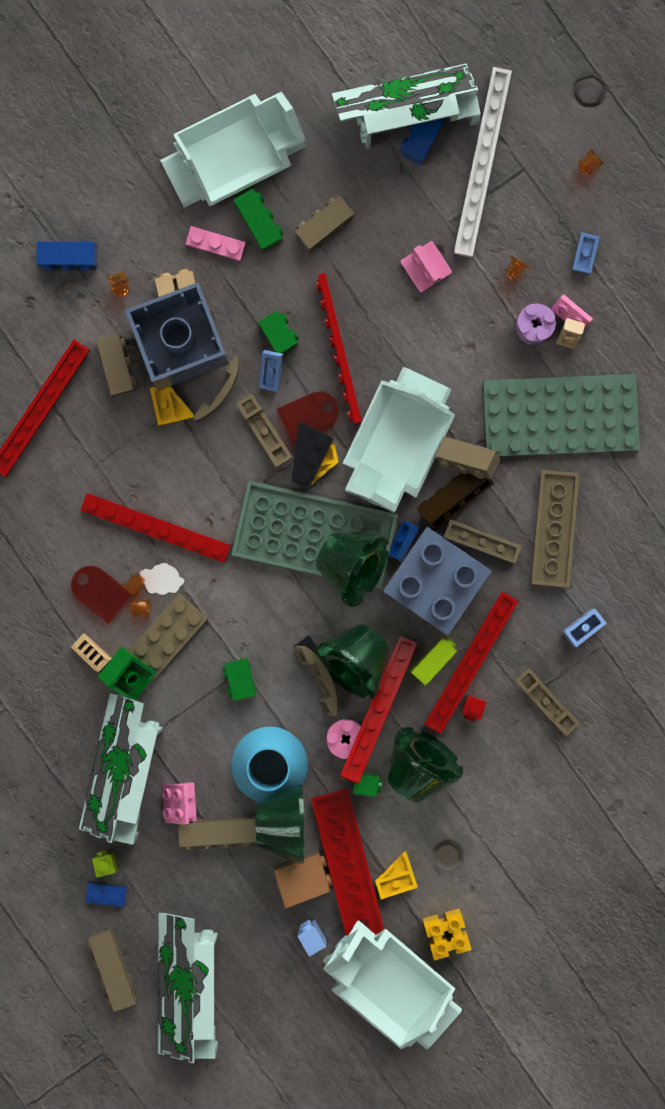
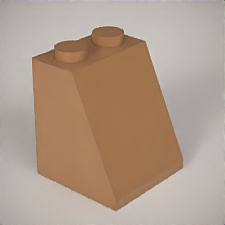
[274,852,333,908]

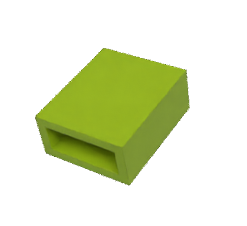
[410,637,457,686]

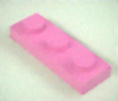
[186,226,246,262]

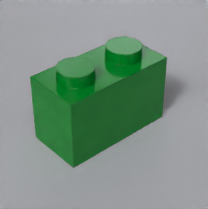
[258,310,299,354]
[222,657,257,701]
[352,772,382,797]

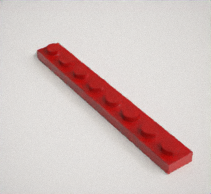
[315,273,362,425]
[0,339,91,477]
[80,493,231,563]
[424,591,518,733]
[340,636,418,785]

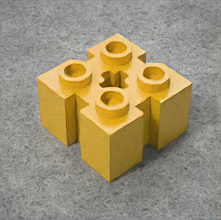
[423,909,472,960]

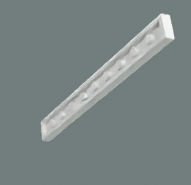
[454,67,512,258]

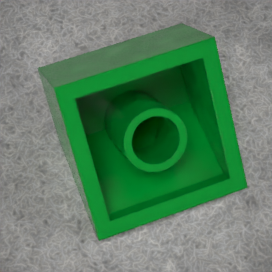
[98,646,157,700]

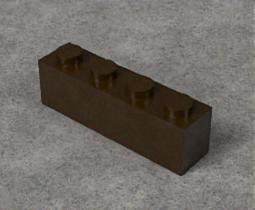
[417,473,494,532]

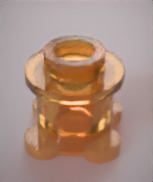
[578,150,603,175]
[505,256,530,281]
[107,271,130,297]
[122,573,146,598]
[130,598,151,618]

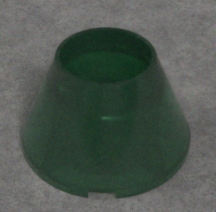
[316,533,389,607]
[314,624,390,699]
[388,727,463,802]
[256,785,304,864]

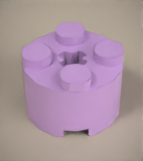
[515,303,556,345]

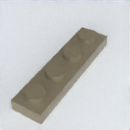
[443,519,522,564]

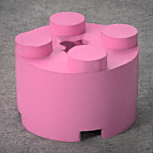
[326,719,361,759]

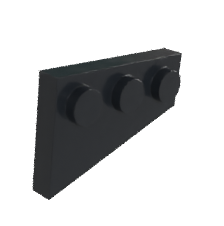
[291,421,334,490]

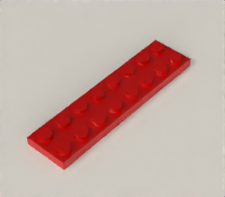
[311,788,384,936]

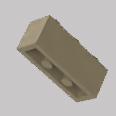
[295,196,354,253]
[96,334,137,397]
[435,437,500,479]

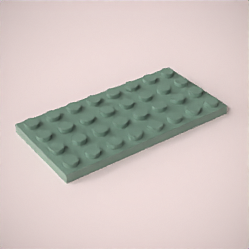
[483,374,640,457]
[232,481,398,589]

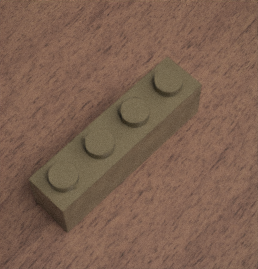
[178,817,258,850]
[87,927,138,1012]

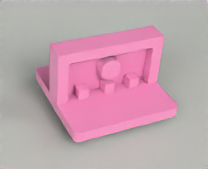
[401,241,452,293]
[162,782,197,825]

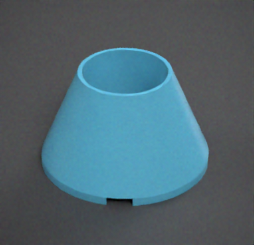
[231,727,308,804]

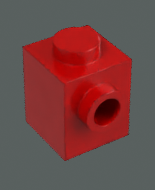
[461,694,487,722]

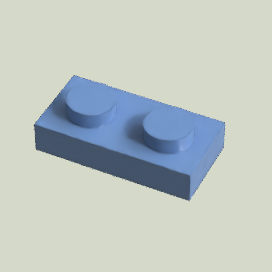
[572,232,600,275]
[259,350,283,391]

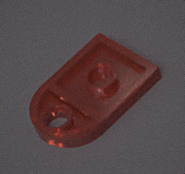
[277,392,339,444]
[71,566,133,624]

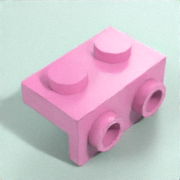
[551,294,593,329]

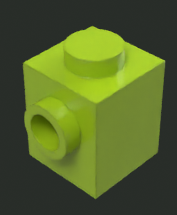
[92,850,118,878]

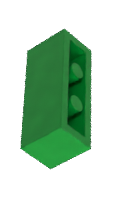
[233,189,284,253]

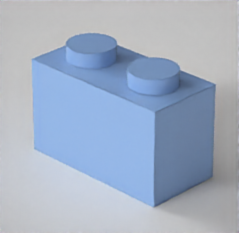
[561,608,607,647]
[297,919,326,957]

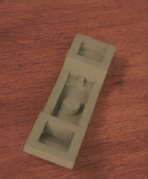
[193,355,240,422]
[236,394,293,468]
[294,646,337,717]
[515,667,580,736]

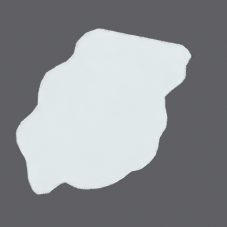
[140,563,185,595]

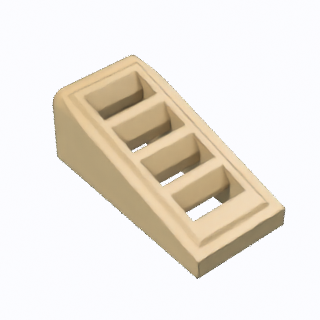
[556,318,585,349]
[71,633,112,673]

